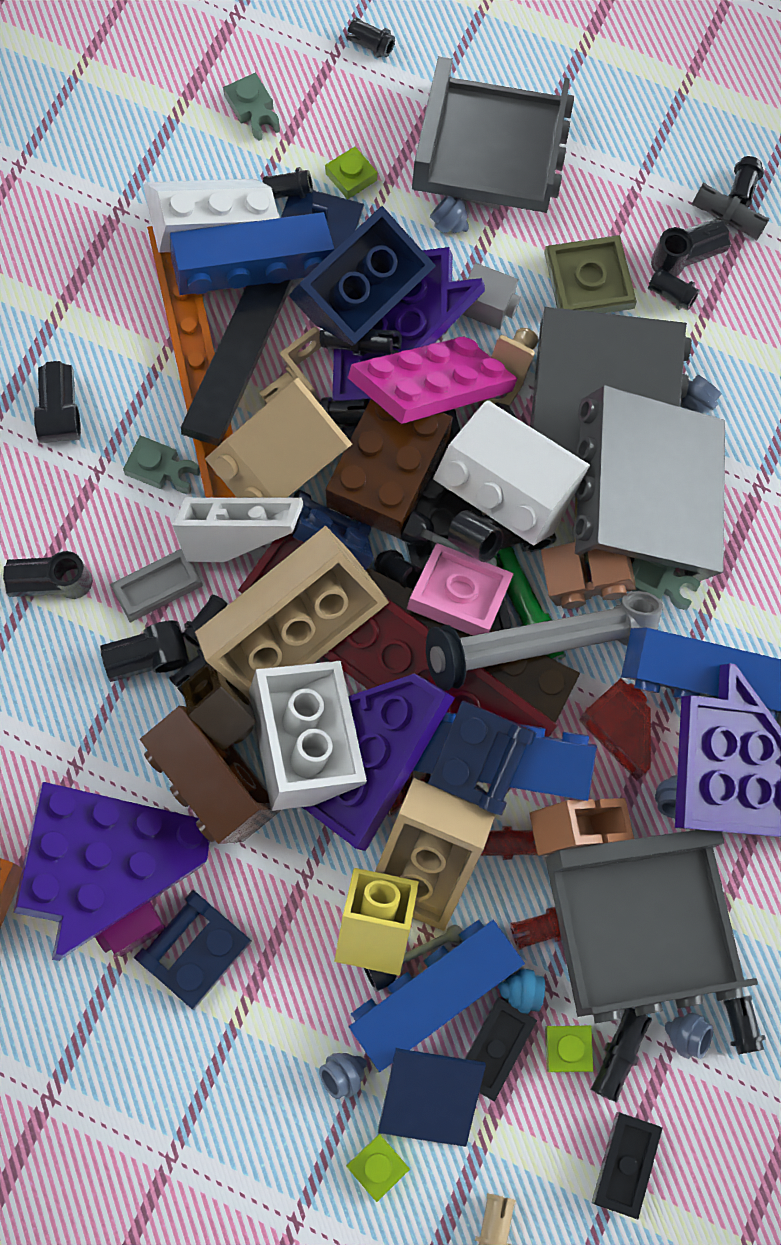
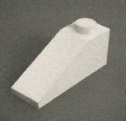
[172,498,303,562]

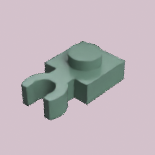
[223,72,280,141]
[123,435,200,494]
[632,558,701,610]

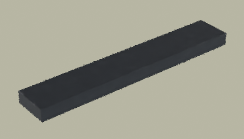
[181,279,295,446]

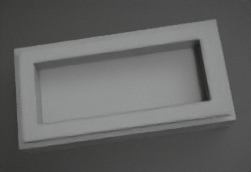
[110,549,203,623]

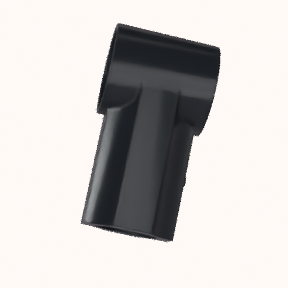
[651,218,731,276]
[34,361,81,443]
[448,510,524,562]
[3,551,93,599]
[100,620,190,682]

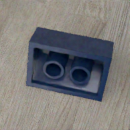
[288,206,436,346]

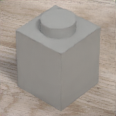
[462,262,521,330]

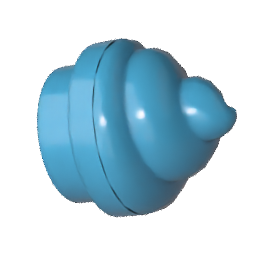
[497,968,545,1014]

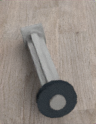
[426,591,663,691]

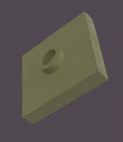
[544,235,637,313]

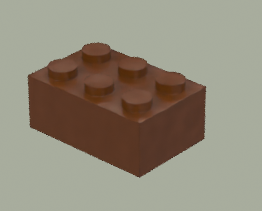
[325,399,453,539]
[139,705,281,844]

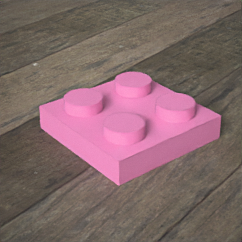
[407,543,514,636]

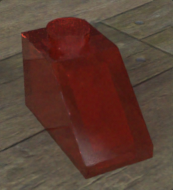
[579,678,651,781]

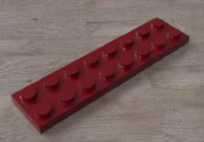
[238,533,558,794]

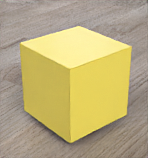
[334,868,419,976]

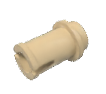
[475,1193,516,1245]

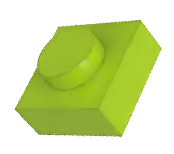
[325,146,378,199]
[545,1025,594,1072]
[346,1134,410,1202]

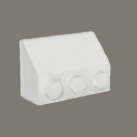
[143,179,279,253]
[433,401,590,546]
[249,661,367,811]

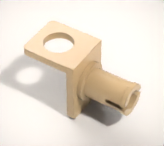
[259,327,322,404]
[478,328,539,407]

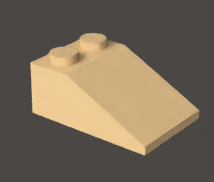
[205,378,352,498]
[375,778,495,931]

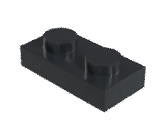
[464,997,537,1102]
[591,1112,663,1220]

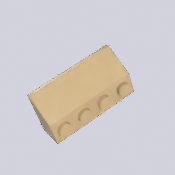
[195,526,389,699]

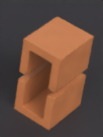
[541,542,636,609]
[529,798,634,856]

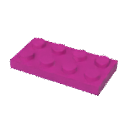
[348,336,518,424]

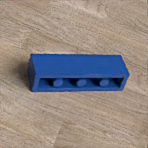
[170,212,335,295]
[621,627,781,719]
[413,712,597,801]
[348,919,525,1073]

